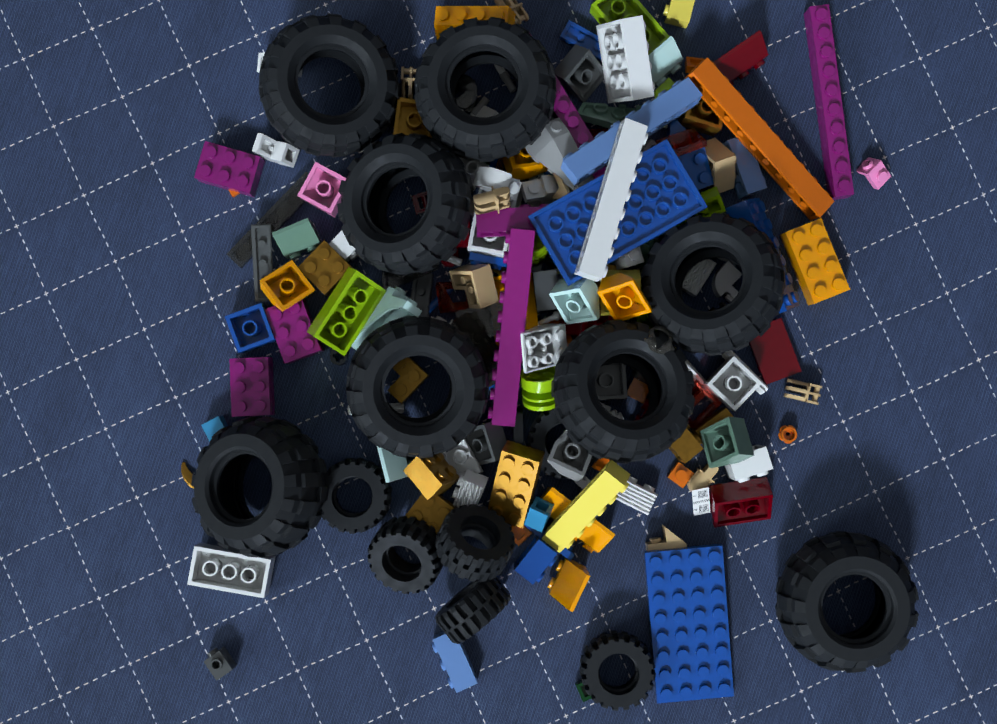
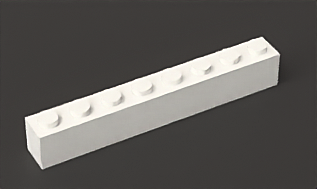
[574,118,648,282]

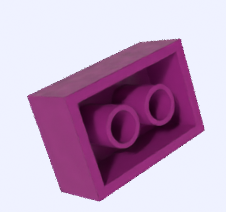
[194,141,265,198]
[264,298,324,364]
[229,357,275,417]

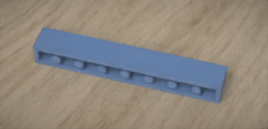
[561,77,703,186]

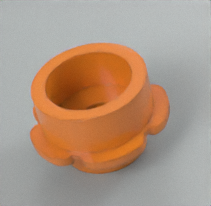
[778,425,797,444]

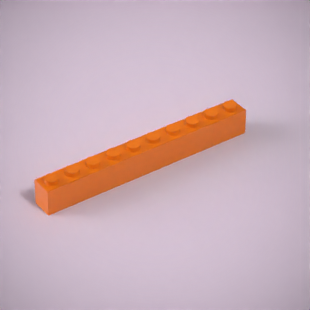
[684,57,835,221]

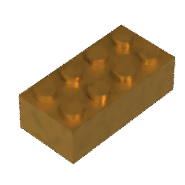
[488,440,545,528]

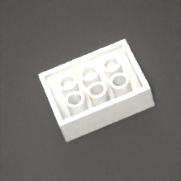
[596,15,655,103]

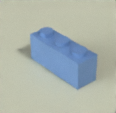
[723,137,767,199]
[431,631,478,693]

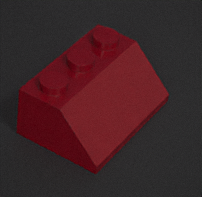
[714,30,768,85]
[709,477,773,527]

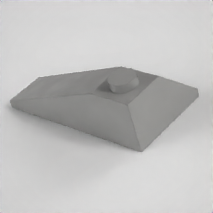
[524,117,594,191]
[547,402,611,482]

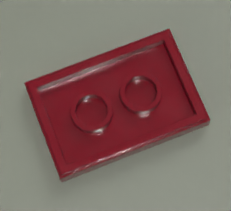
[749,318,802,385]

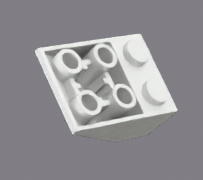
[520,323,567,373]

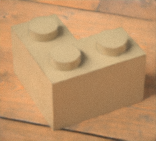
[695,138,737,193]
[449,264,499,309]

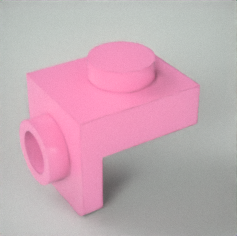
[856,157,891,190]

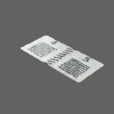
[692,487,710,516]

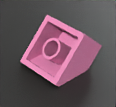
[297,162,347,217]

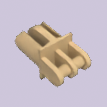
[494,0,529,25]
[401,66,417,99]
[473,186,511,215]
[783,378,823,405]
[687,463,719,492]

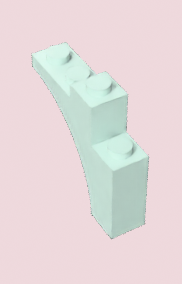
[351,286,422,350]

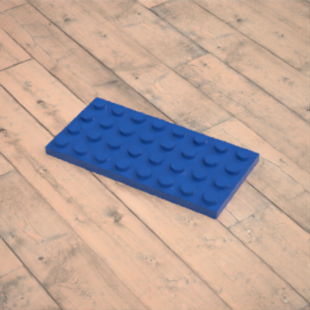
[528,139,708,286]
[644,544,734,704]

